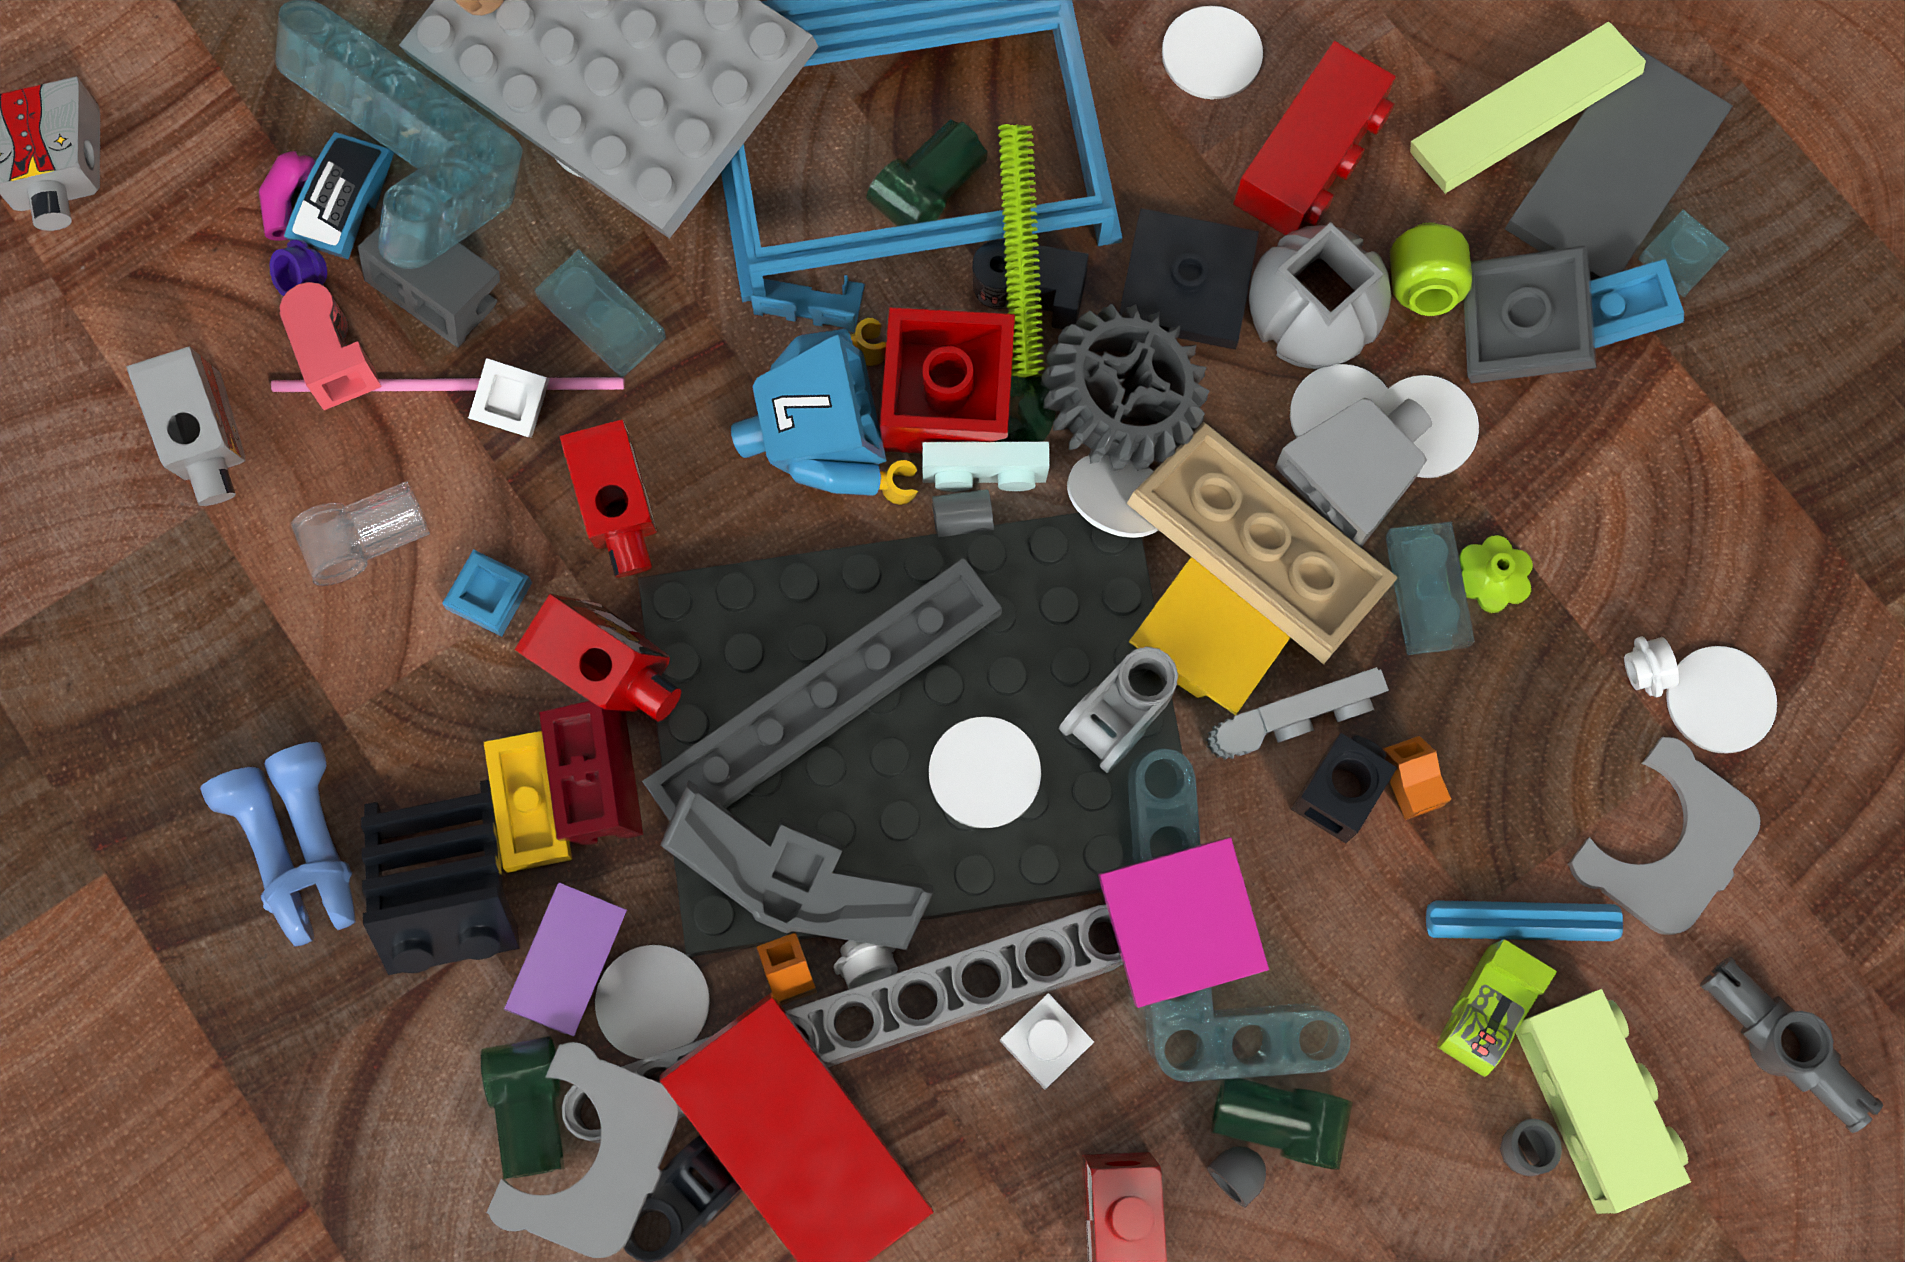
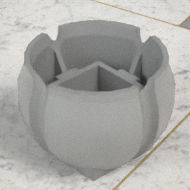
[1249,222,1391,369]

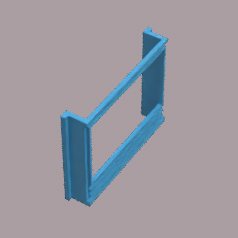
[721,0,1123,302]

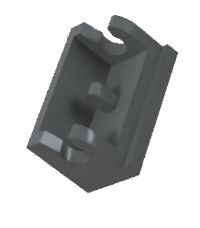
[358,204,500,348]

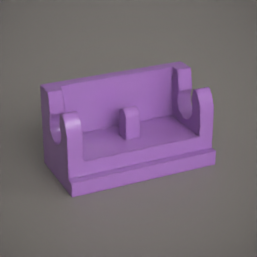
[504,882,627,1036]

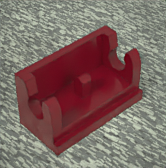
[539,701,644,845]

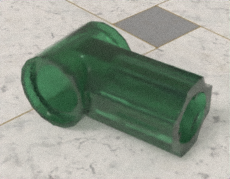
[866,119,988,226]
[481,1036,565,1180]
[1211,1075,1353,1170]

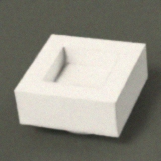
[468,358,550,438]
[1000,993,1094,1090]

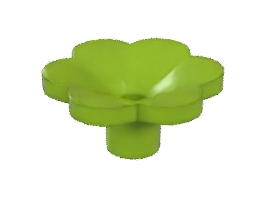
[1457,535,1533,613]

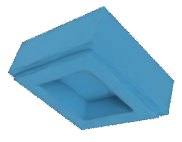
[442,549,532,637]

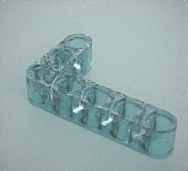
[275,0,523,269]
[1128,749,1351,1082]

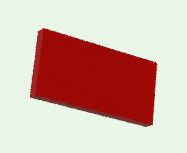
[659,992,934,1262]

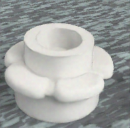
[1624,636,1679,697]
[834,940,898,990]

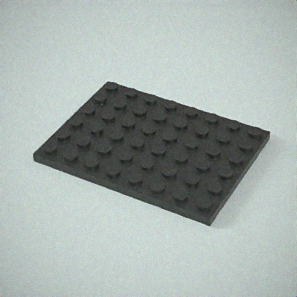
[638,513,1200,957]

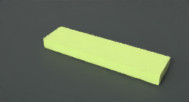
[1410,22,1646,194]

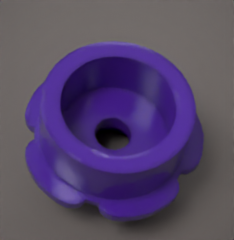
[269,239,327,296]

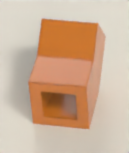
[1383,736,1451,820]
[756,932,817,1006]

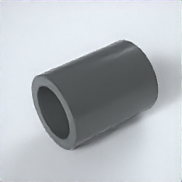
[932,489,994,537]

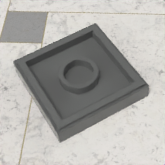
[1464,245,1597,384]

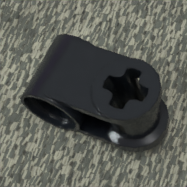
[623,1135,743,1262]

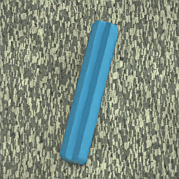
[1426,900,1623,941]

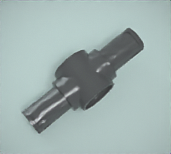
[1700,956,1883,1133]

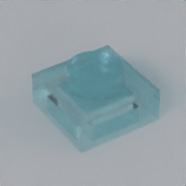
[1638,210,1730,297]

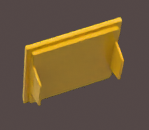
[1129,557,1291,716]

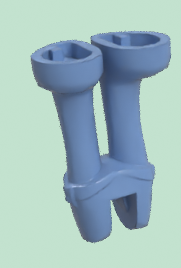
[200,742,356,947]

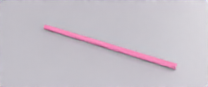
[271,377,625,392]

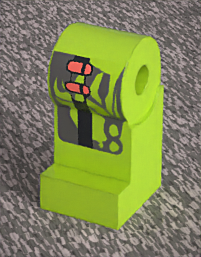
[1437,939,1557,1077]

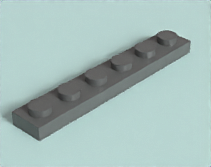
[642,558,1002,821]

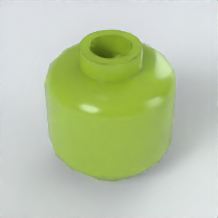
[1390,223,1472,316]

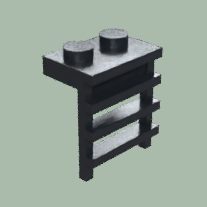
[361,780,520,975]

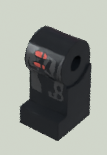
[973,240,1089,329]

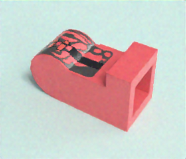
[279,282,382,410]

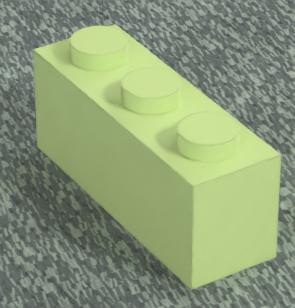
[1516,989,1691,1214]

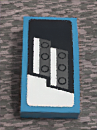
[284,132,394,260]

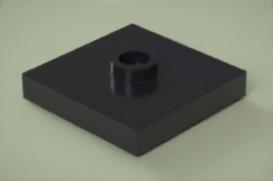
[1119,208,1259,350]

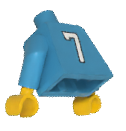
[731,318,918,505]

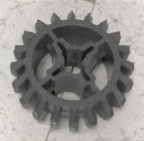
[1040,304,1209,471]

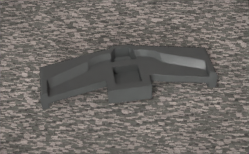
[660,780,934,950]

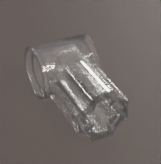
[291,481,430,586]

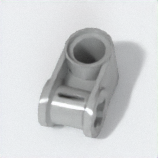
[1058,647,1178,773]

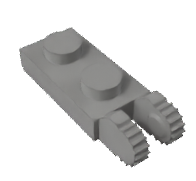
[1206,667,1389,760]

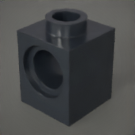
[1291,733,1397,844]

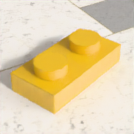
[484,731,572,873]

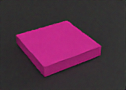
[1098,837,1269,1008]

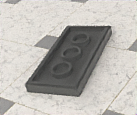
[1505,44,1733,281]

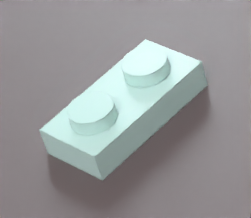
[922,442,1050,492]

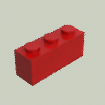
[1233,41,1396,236]

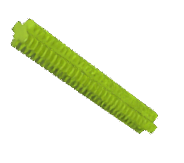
[998,124,1045,377]

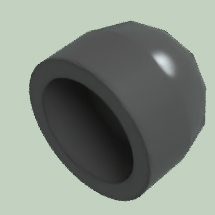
[1500,1119,1562,1176]
[1207,1147,1266,1208]

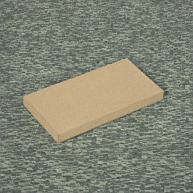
[1127,422,1398,664]

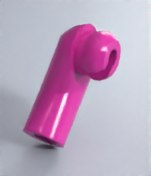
[259,151,316,241]

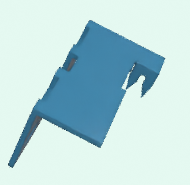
[751,275,865,332]

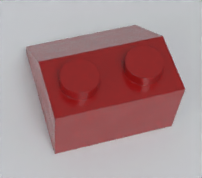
[880,307,1015,454]

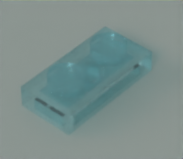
[534,249,666,377]
[1385,521,1475,655]

